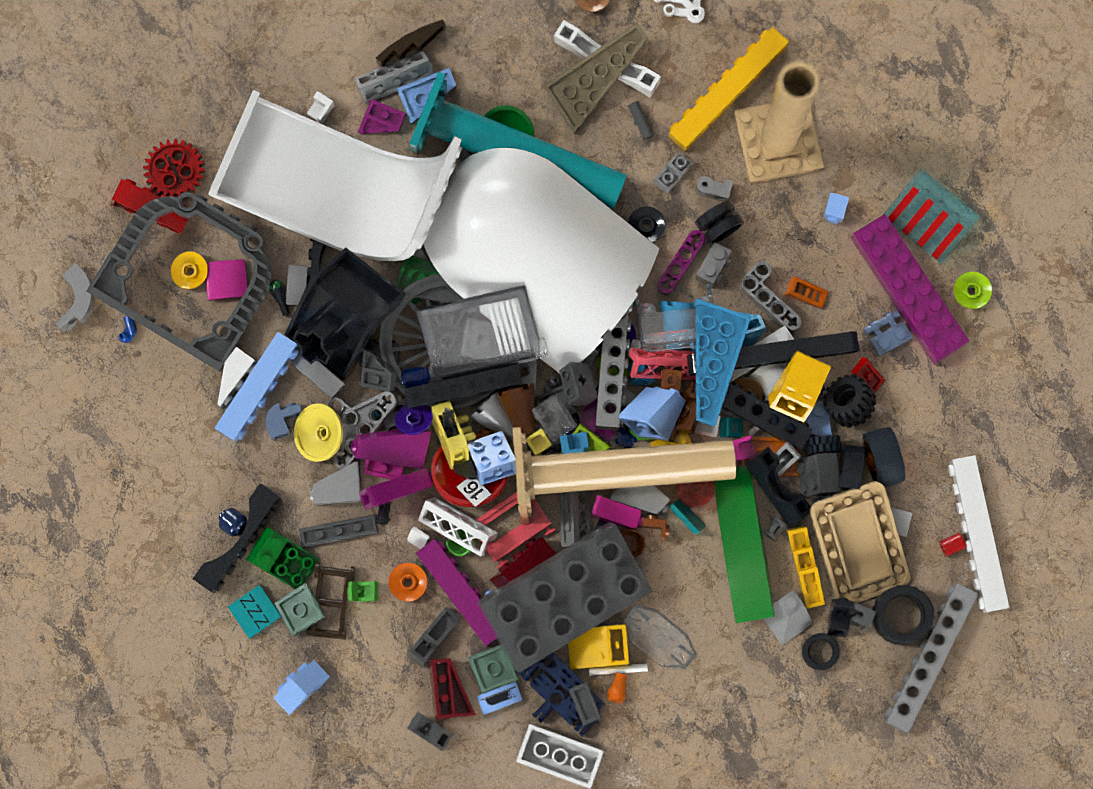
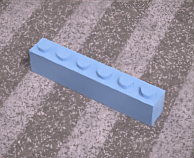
[215,332,299,442]

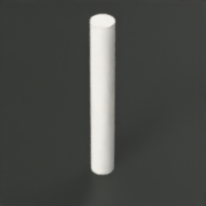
[589,663,648,676]

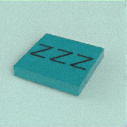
[228,584,281,639]

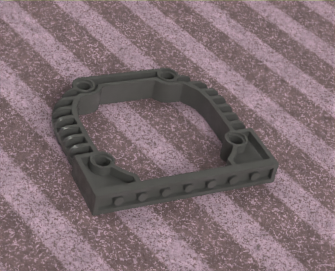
[86,192,272,372]

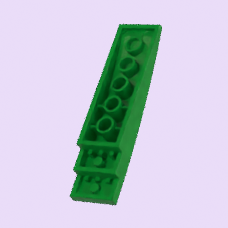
[713,465,775,624]

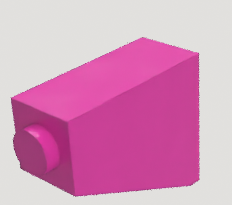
[591,495,644,529]

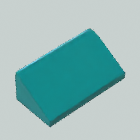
[670,499,706,535]

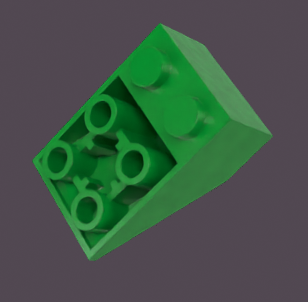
[246,527,319,589]

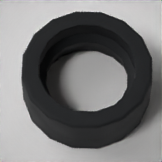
[802,633,840,671]

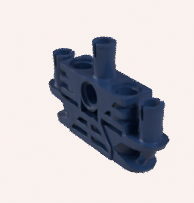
[518,652,605,737]

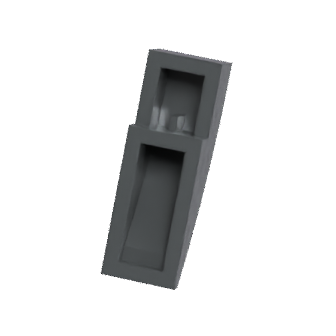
[407,606,461,667]

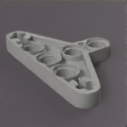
[327,392,398,469]

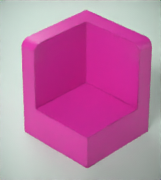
[733,435,755,462]

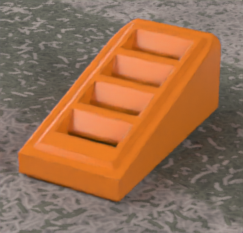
[784,276,829,309]

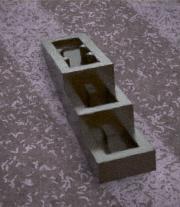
[375,20,446,67]

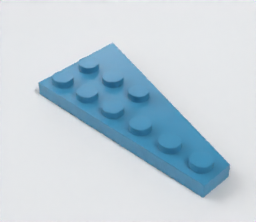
[695,299,751,427]

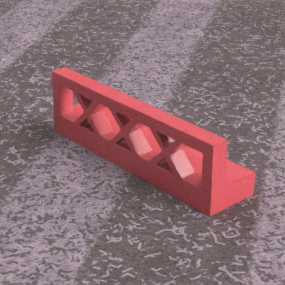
[629,348,696,380]

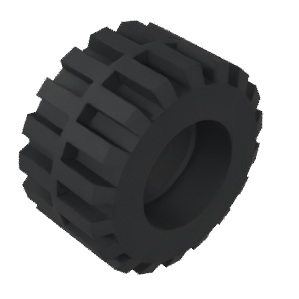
[823,374,877,428]

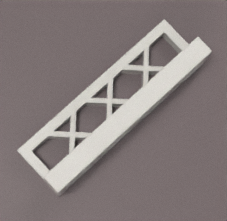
[418,497,498,557]

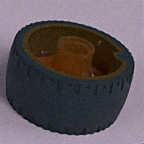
[862,427,905,487]

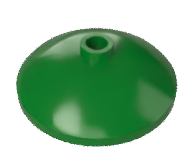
[484,105,535,136]

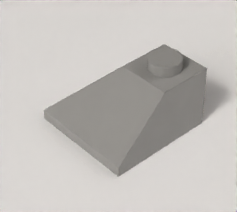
[763,590,814,645]

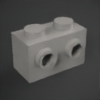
[695,242,732,288]

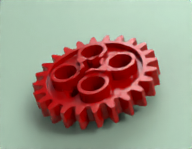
[143,139,206,197]

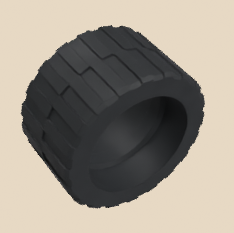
[872,585,934,645]

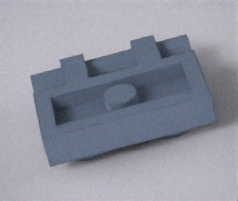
[863,310,913,357]

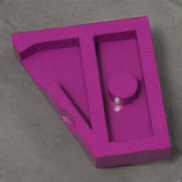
[357,99,407,134]

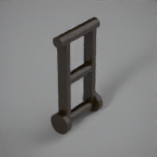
[307,562,355,640]

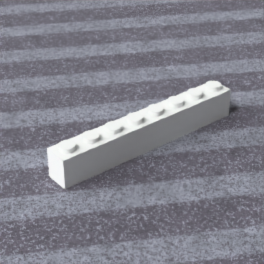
[948,455,1009,613]

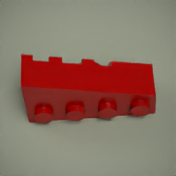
[110,178,188,235]

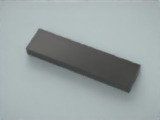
[299,514,379,548]

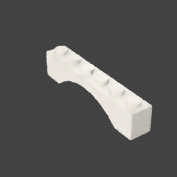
[554,20,661,98]

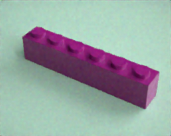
[416,539,497,647]

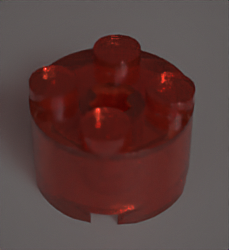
[675,481,715,509]

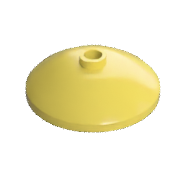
[294,404,343,462]

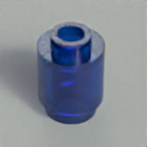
[401,366,431,388]

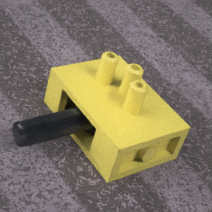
[431,401,476,469]

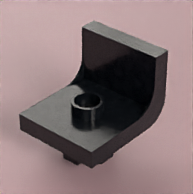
[284,247,406,381]

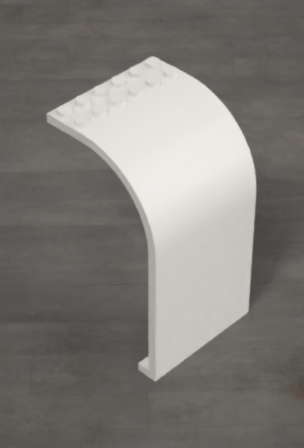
[208,90,462,261]

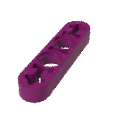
[657,230,705,295]

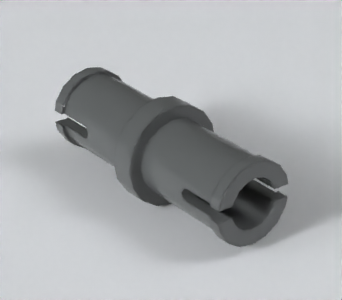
[628,101,654,140]

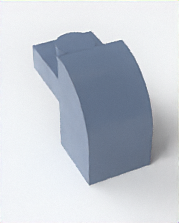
[266,402,303,441]

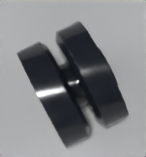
[695,200,744,246]

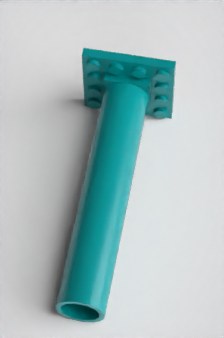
[409,72,627,210]

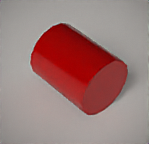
[939,532,966,557]

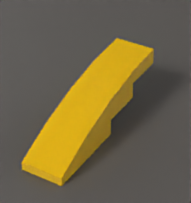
[787,526,825,609]

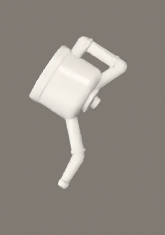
[748,363,787,436]

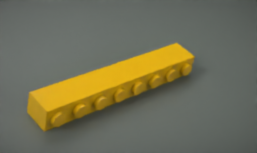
[669,27,789,152]

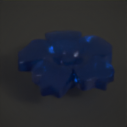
[615,427,637,449]

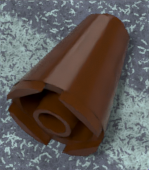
[496,383,536,437]

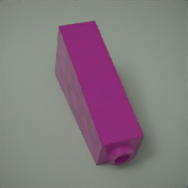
[351,429,431,469]
[359,468,433,511]

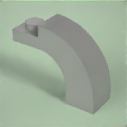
[55,263,95,332]

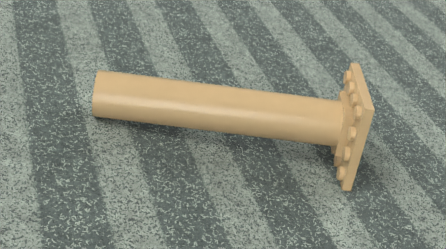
[733,62,824,184]
[513,427,736,524]

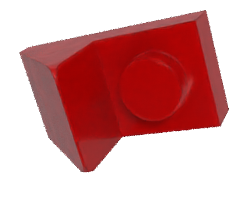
[851,357,885,393]

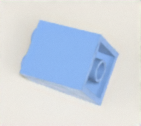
[618,387,686,441]

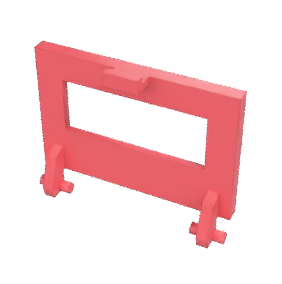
[476,492,556,568]

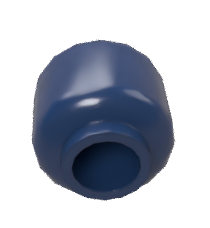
[218,508,247,537]

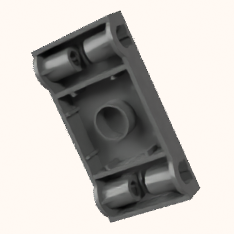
[476,522,652,673]

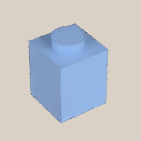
[823,193,849,224]

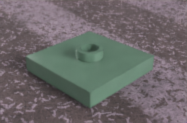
[274,583,326,637]
[468,645,518,694]

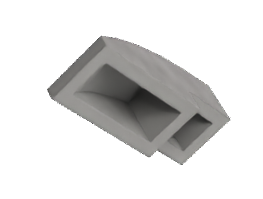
[291,354,346,399]

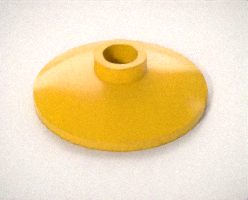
[171,252,208,289]

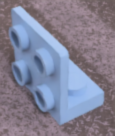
[467,431,516,486]

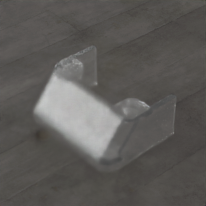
[634,284,714,352]

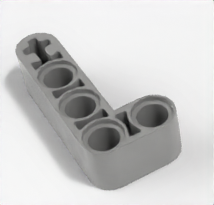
[740,261,801,334]

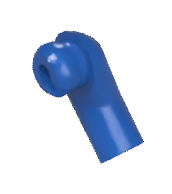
[119,316,137,343]

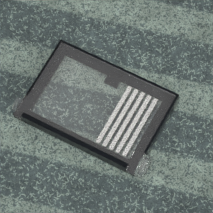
[416,285,549,381]

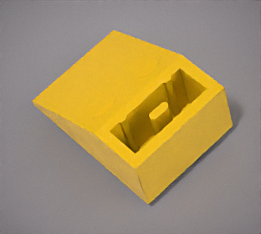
[768,351,831,422]
[568,624,629,670]

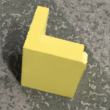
[526,429,553,456]

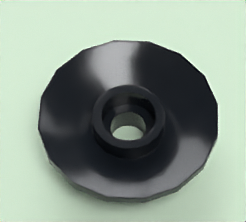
[628,206,665,243]

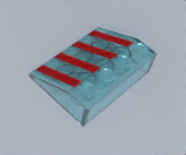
[883,169,980,264]

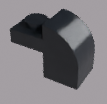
[827,598,854,638]

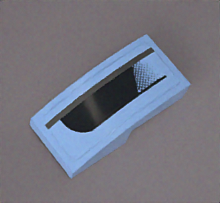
[477,682,522,715]

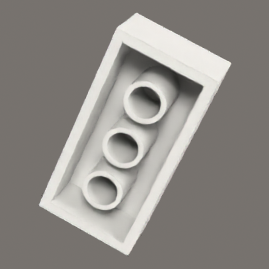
[516,724,604,789]

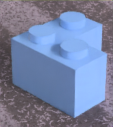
[274,660,330,715]

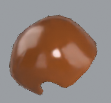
[620,528,646,557]

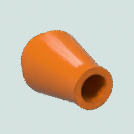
[607,673,627,704]

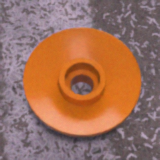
[388,563,427,602]

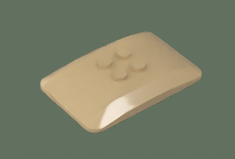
[810,481,910,604]

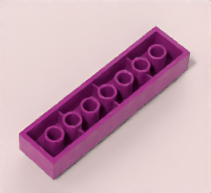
[850,214,969,364]

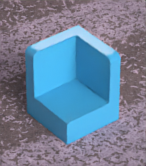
[559,432,591,454]

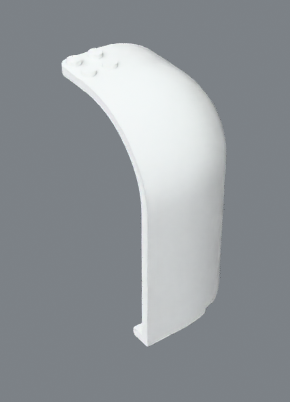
[423,148,659,374]

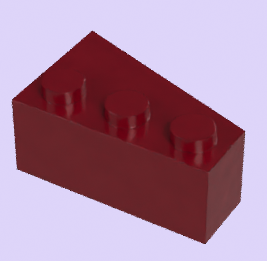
[489,536,556,588]
[429,658,476,720]

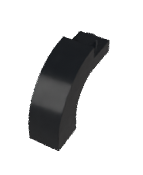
[838,443,865,490]

